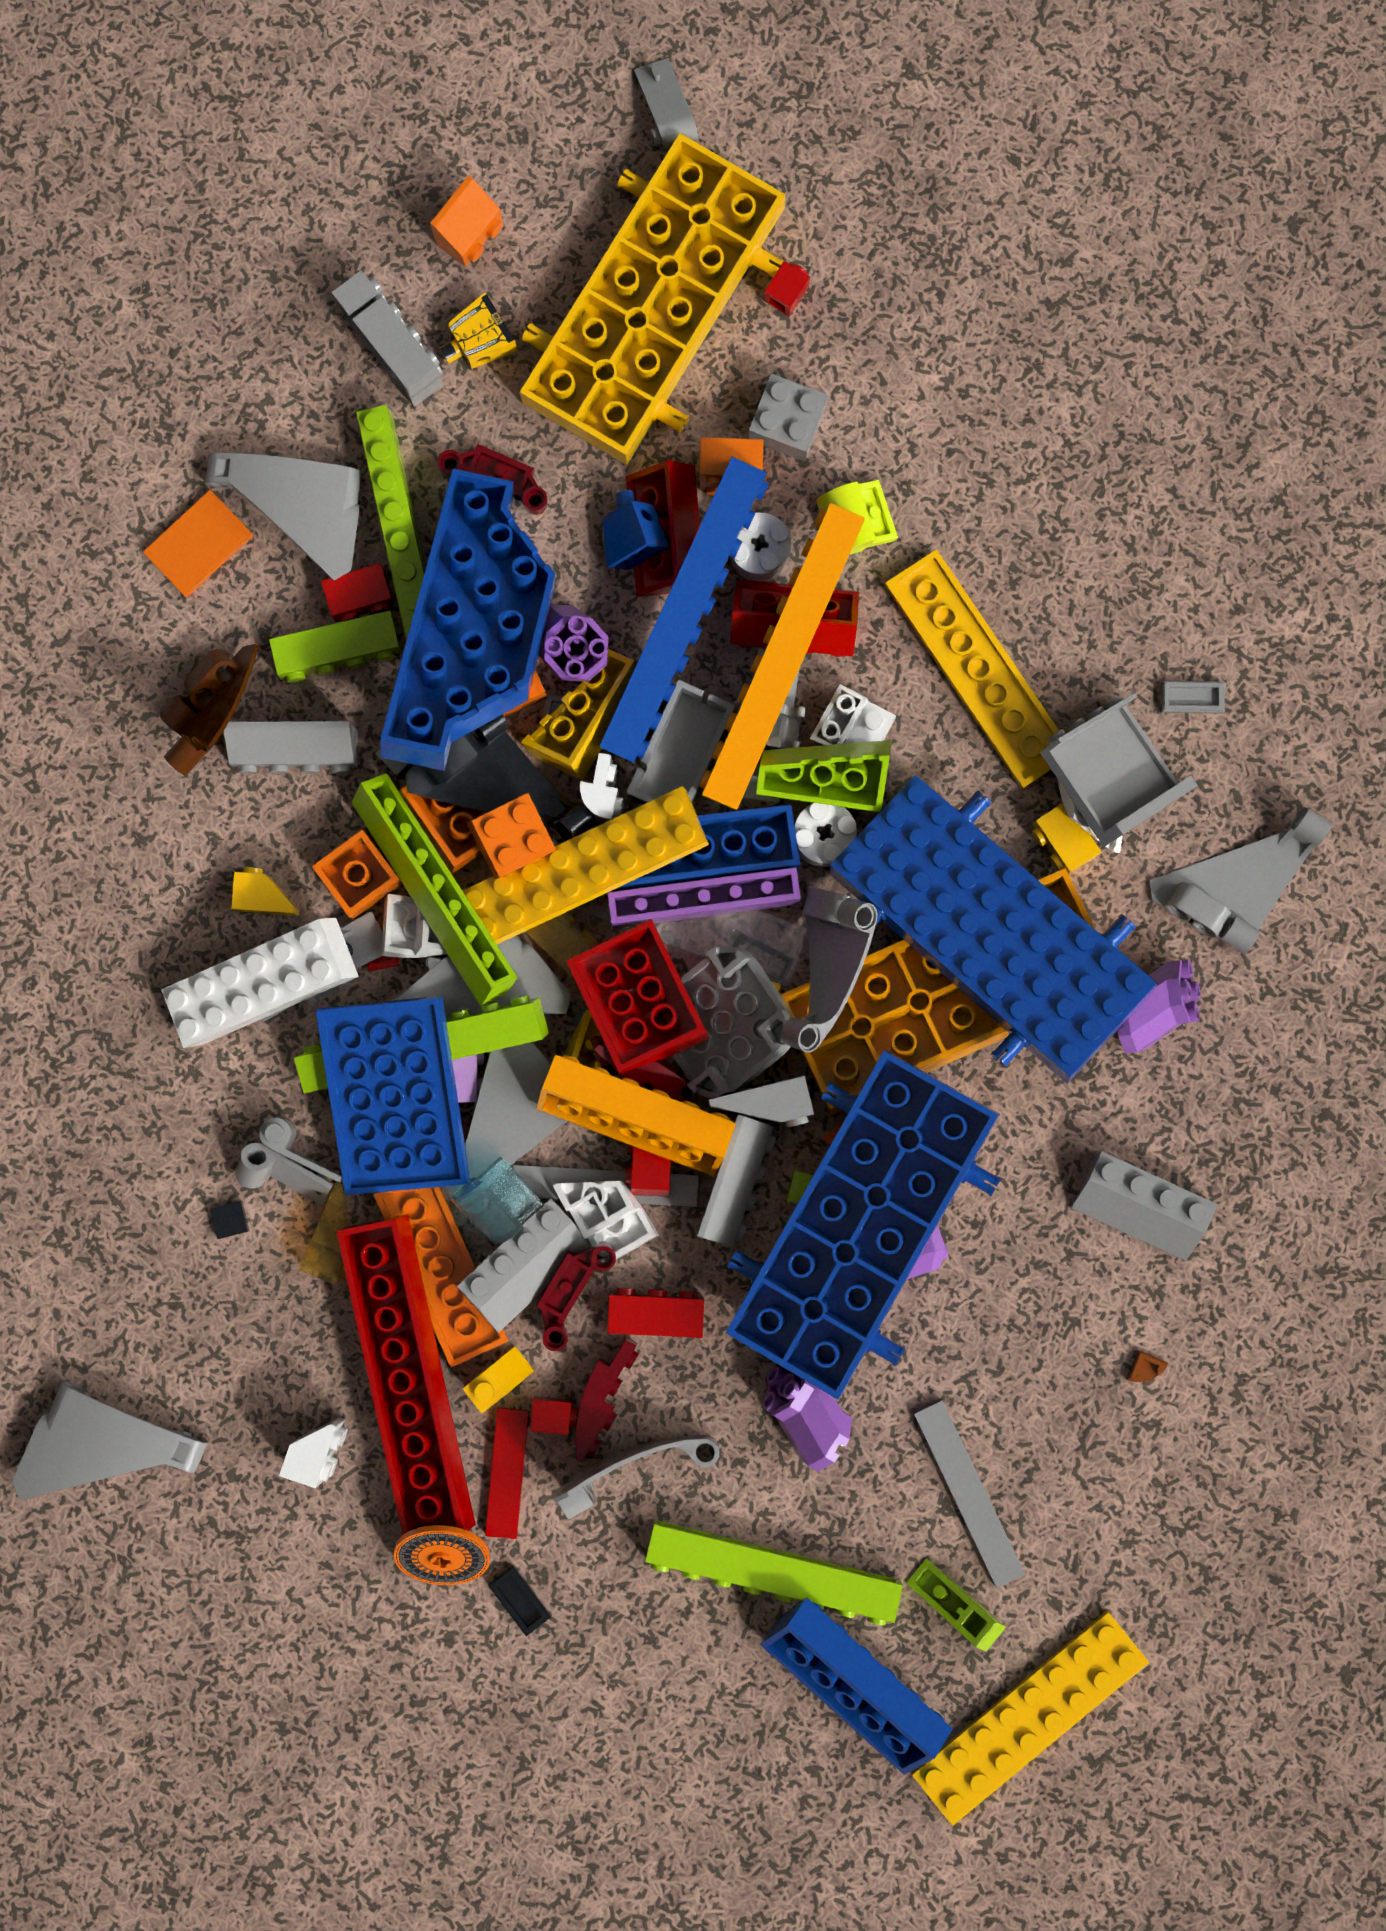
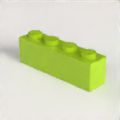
[269,611,402,683]

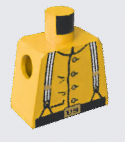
[439,293,518,369]

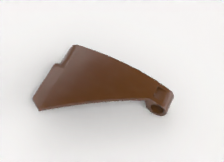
[160,644,259,776]

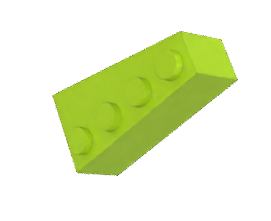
[756,740,892,812]

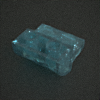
[450,1157,543,1246]

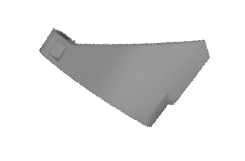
[1149,806,1333,954]
[441,1042,568,1209]
[12,1381,208,1500]
[553,1435,719,1520]

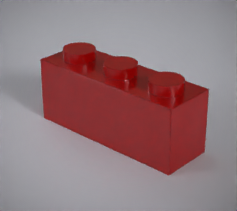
[607,1288,704,1338]

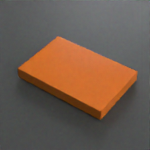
[143,489,254,598]

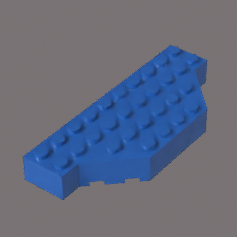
[380,469,555,771]

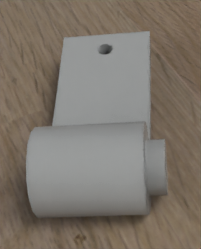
[634,58,698,151]
[259,1118,343,1185]
[235,1143,333,1207]

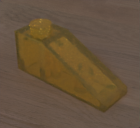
[299,1182,349,1284]

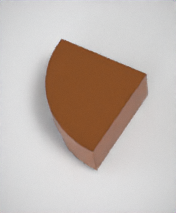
[1126,1350,1168,1382]

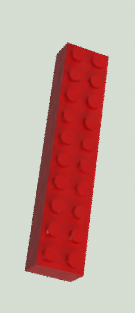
[336,1214,476,1535]

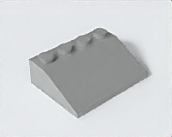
[709,1076,814,1127]

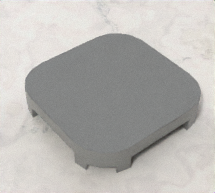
[673,946,794,1098]

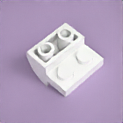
[810,684,896,746]
[580,753,624,824]

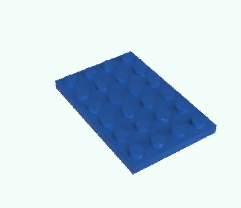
[316,996,470,1195]

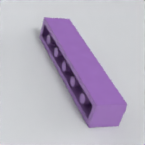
[608,868,801,929]

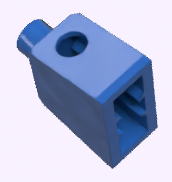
[603,490,669,570]

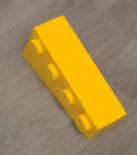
[521,649,637,781]

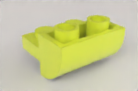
[816,480,898,554]

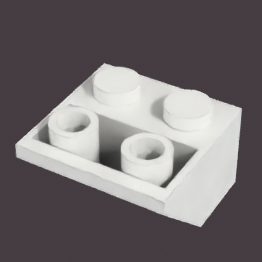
[279,1417,348,1488]

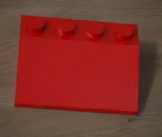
[566,919,710,1074]

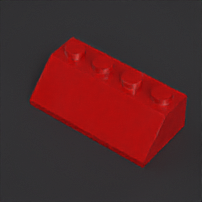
[626,460,700,597]
[730,579,859,657]

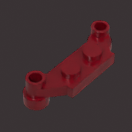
[437,444,548,515]
[536,1241,616,1351]

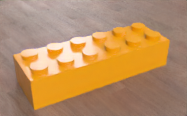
[536,1055,736,1177]

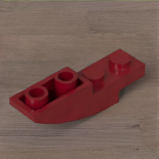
[590,1035,696,1104]
[575,1337,639,1463]

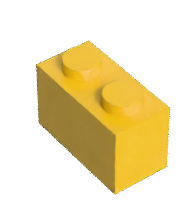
[1032,803,1102,874]

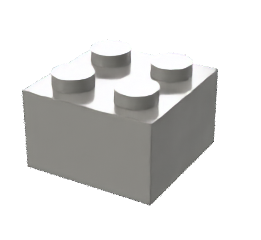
[748,374,829,462]

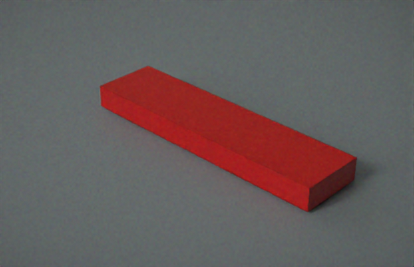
[485,1408,529,1539]

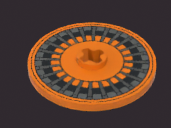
[394,1525,490,1585]

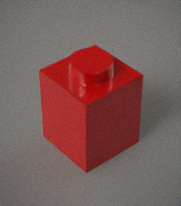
[764,261,810,317]
[530,1396,578,1435]

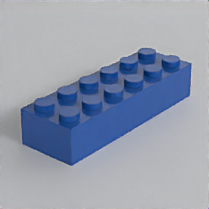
[611,805,800,892]
[760,1598,953,1775]

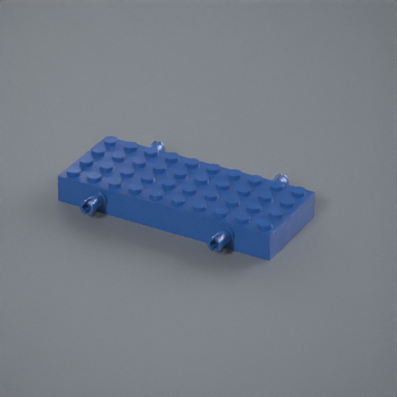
[830,775,1157,1084]
[726,1050,1001,1399]

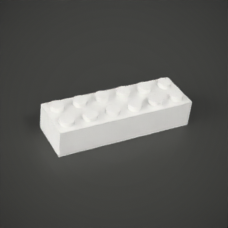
[161,918,359,1048]

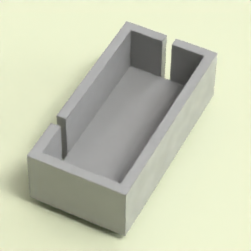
[331,270,443,407]
[626,679,736,805]

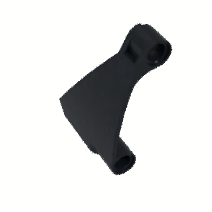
[406,715,596,841]

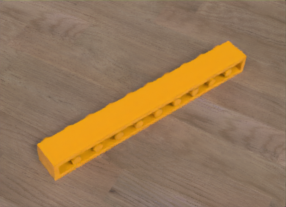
[699,503,865,811]

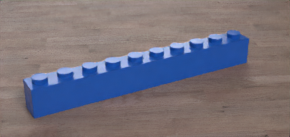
[599,457,769,763]

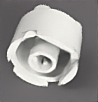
[729,513,791,582]
[795,803,857,867]

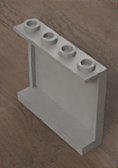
[1040,693,1198,847]

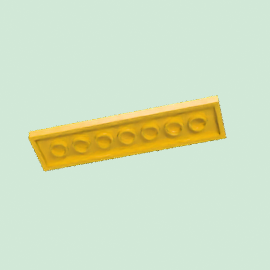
[884,549,1059,789]
[463,786,709,944]
[911,1610,1150,1826]

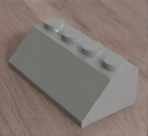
[224,721,358,774]
[697,1114,777,1247]
[1071,1151,1218,1261]
[455,1198,591,1333]

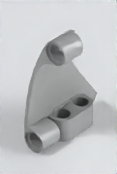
[204,453,362,581]
[781,886,878,1052]
[396,935,571,1018]

